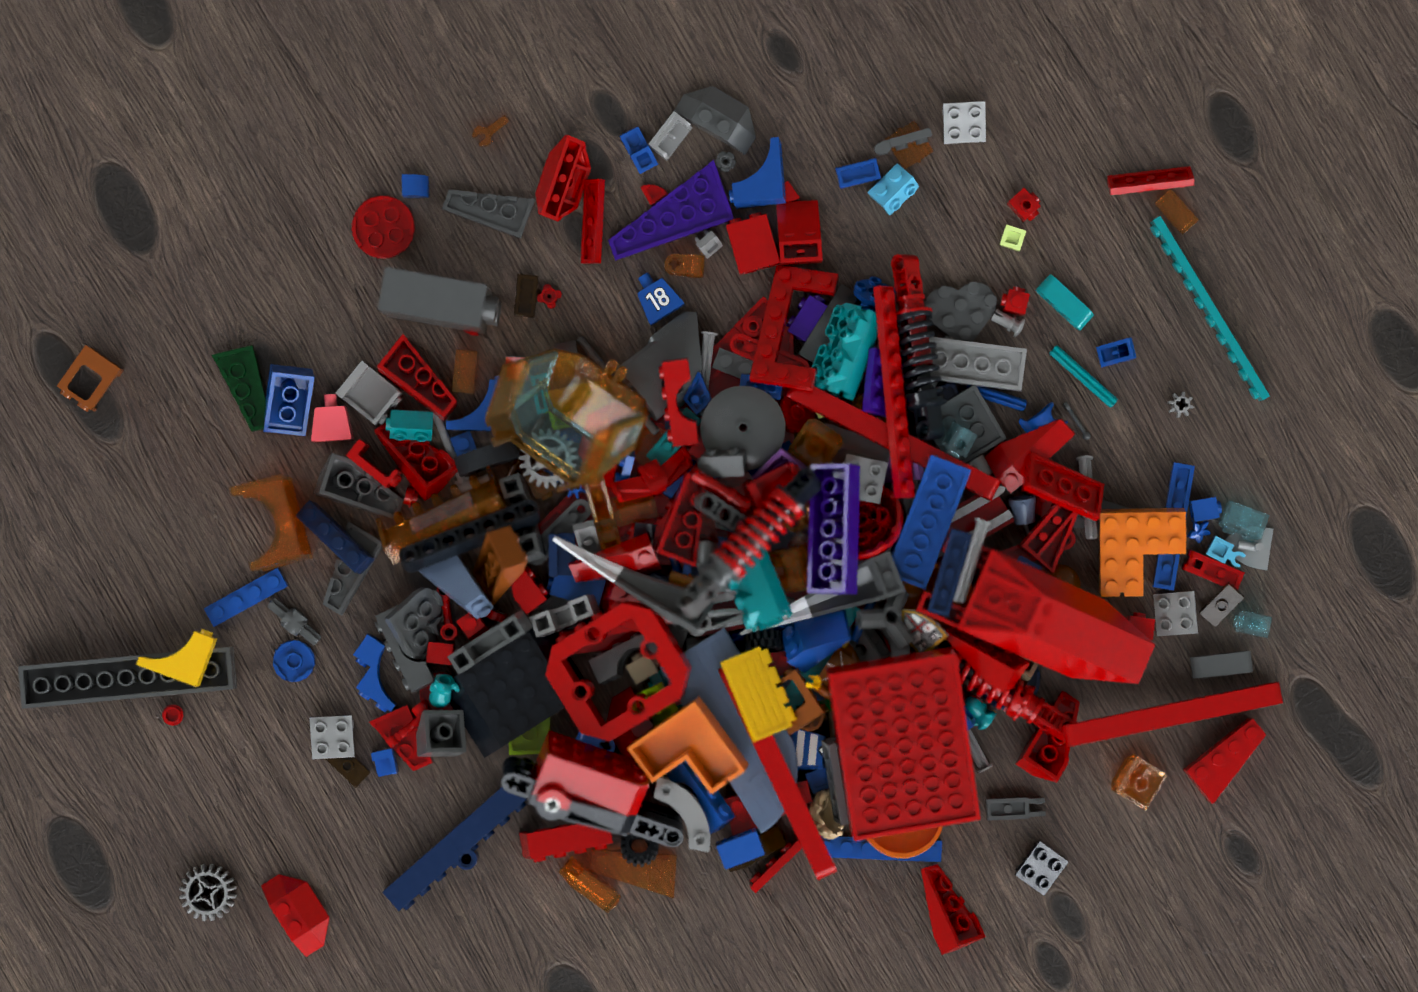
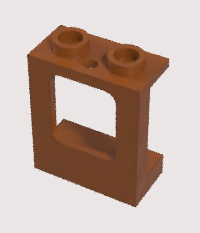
[57,345,124,412]
[776,667,829,735]

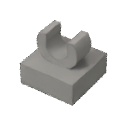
[695,230,723,259]

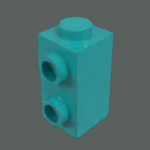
[386,410,433,442]

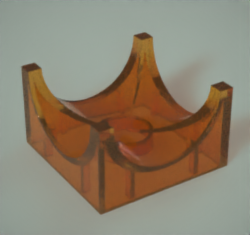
[230,474,313,572]

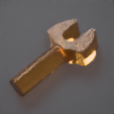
[472,115,509,147]

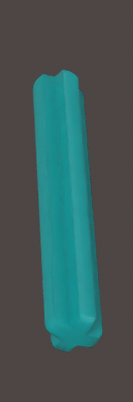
[1050,345,1118,407]

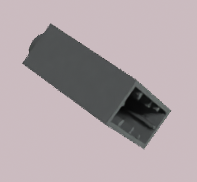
[378,267,502,334]

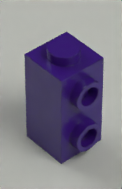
[786,294,827,343]

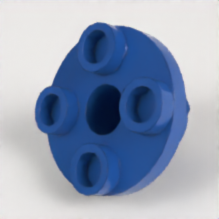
[853,276,896,312]

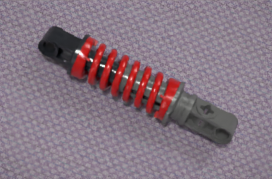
[676,468,822,618]

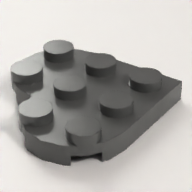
[925,282,997,342]
[384,587,444,660]

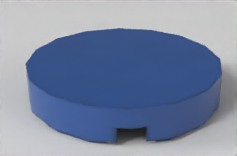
[273,640,315,682]

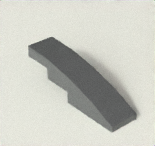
[798,284,857,363]

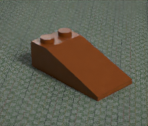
[473,526,528,606]

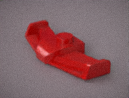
[609,446,693,503]

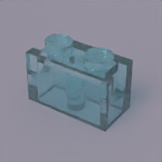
[941,422,977,459]
[1218,501,1270,542]
[1233,611,1272,638]

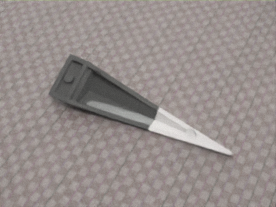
[553,536,715,634]
[740,551,905,635]

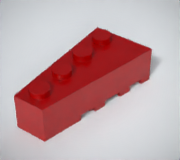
[655,472,706,567]

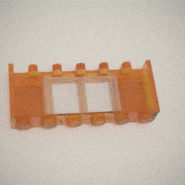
[376,466,507,565]

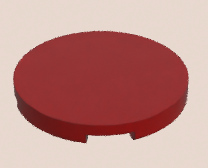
[352,195,415,259]

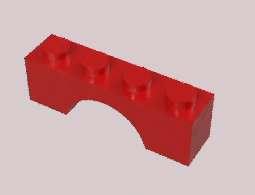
[659,357,699,447]

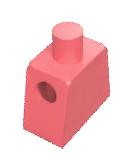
[311,394,354,442]

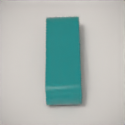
[1035,274,1094,331]

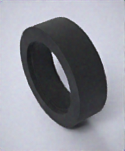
[454,439,520,477]

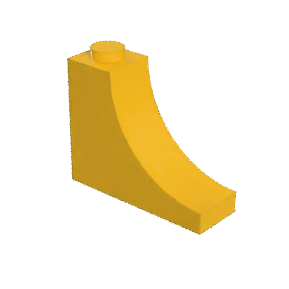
[136,629,218,687]

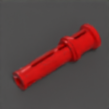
[690,468,752,514]

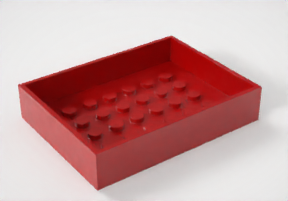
[825,647,981,841]

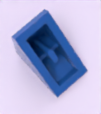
[1096,337,1137,367]

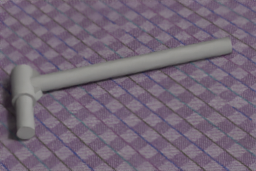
[433,413,496,496]

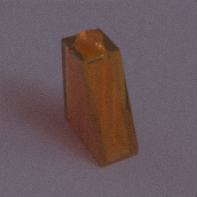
[559,856,621,913]

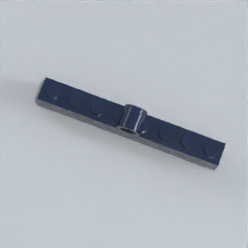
[382,787,527,911]

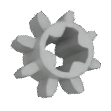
[1167,392,1194,418]

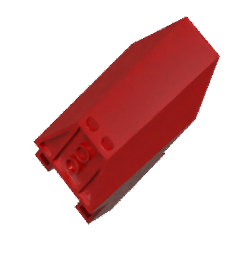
[914,532,1155,684]

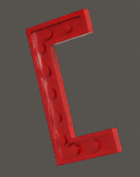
[749,265,839,391]

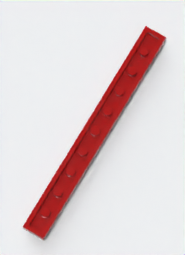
[873,286,915,498]

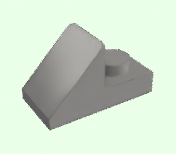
[573,520,602,554]

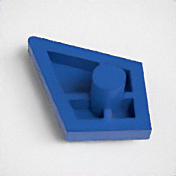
[683,372,712,415]

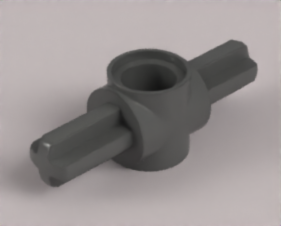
[268,598,321,645]

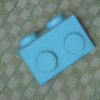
[867,163,919,215]

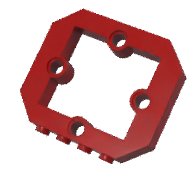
[546,600,692,741]

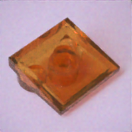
[787,419,843,467]
[1111,754,1168,811]

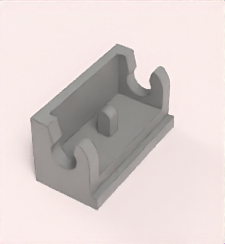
[648,111,692,161]

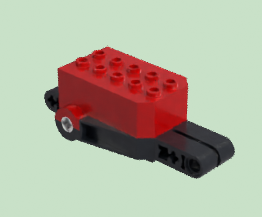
[501,730,683,847]

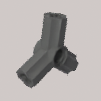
[856,590,915,650]

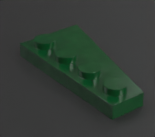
[212,345,266,432]

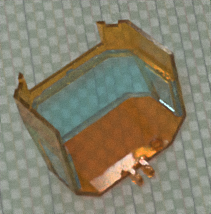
[485,348,648,493]

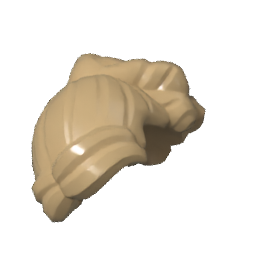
[809,790,844,840]

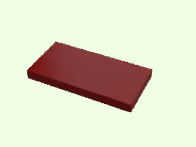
[1022,452,1105,522]

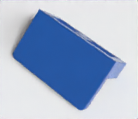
[716,827,765,869]

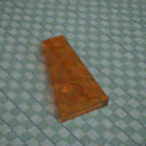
[591,849,677,898]

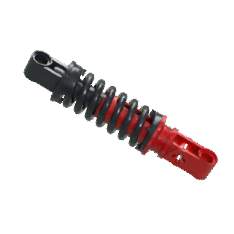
[891,254,946,440]

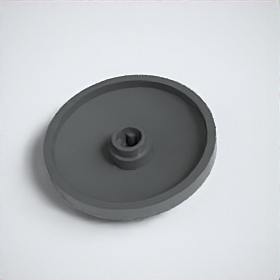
[700,386,785,470]

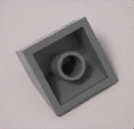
[416,710,466,757]

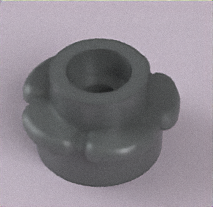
[715,151,736,172]

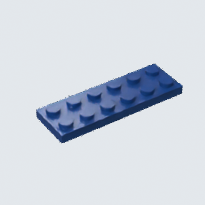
[892,455,971,590]

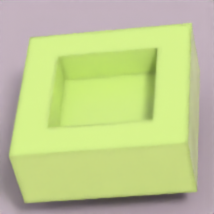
[999,224,1026,251]

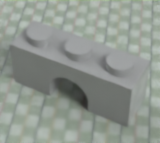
[529,595,600,637]

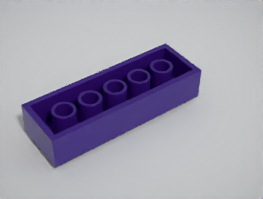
[807,464,860,594]

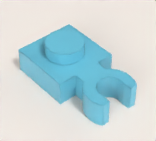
[1205,536,1246,567]

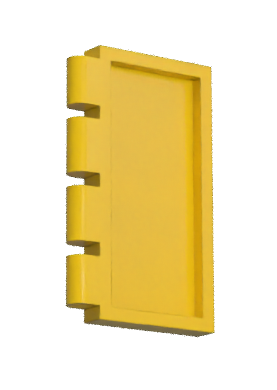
[721,647,797,742]

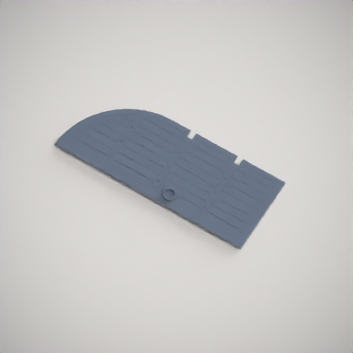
[660,628,798,834]

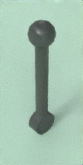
[1063,402,1091,440]

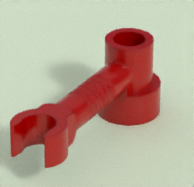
[437,588,458,641]
[386,700,429,748]

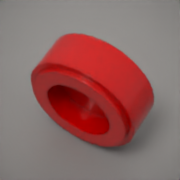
[486,608,507,622]

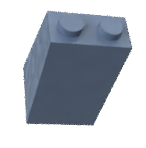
[409,542,495,620]

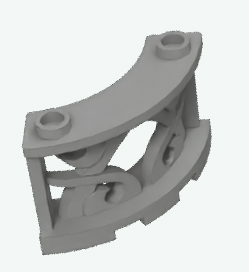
[654,776,710,852]

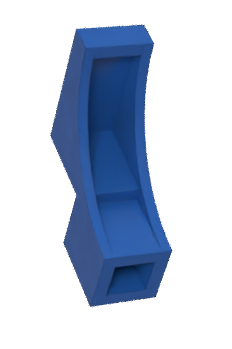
[353,634,397,713]

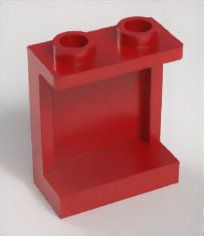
[726,212,780,276]
[346,439,403,489]
[744,461,800,510]

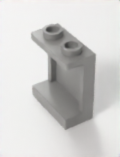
[335,361,403,426]

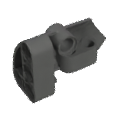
[615,311,703,421]

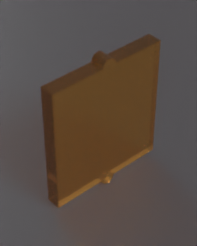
[885,120,934,169]

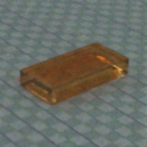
[1154,189,1199,235]

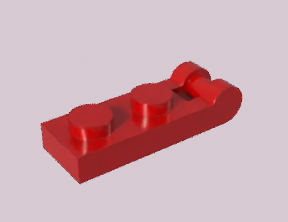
[1182,550,1245,590]

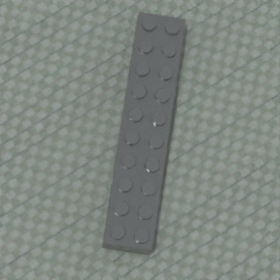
[18,646,237,709]

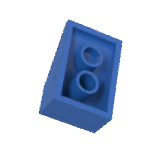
[263,364,315,436]
[781,609,852,673]

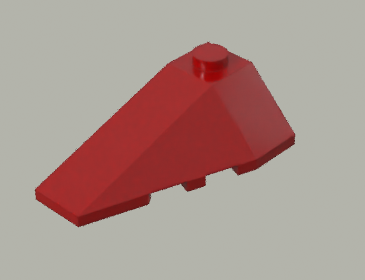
[985,418,1075,494]
[374,423,458,501]
[568,533,662,582]
[943,626,1030,692]
[1015,690,1080,783]
[921,864,986,955]

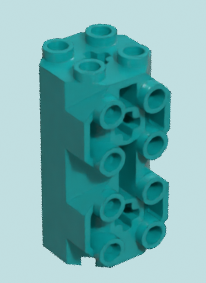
[811,303,878,401]
[727,541,793,632]

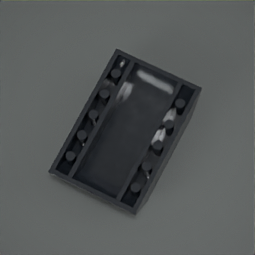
[450,628,586,758]

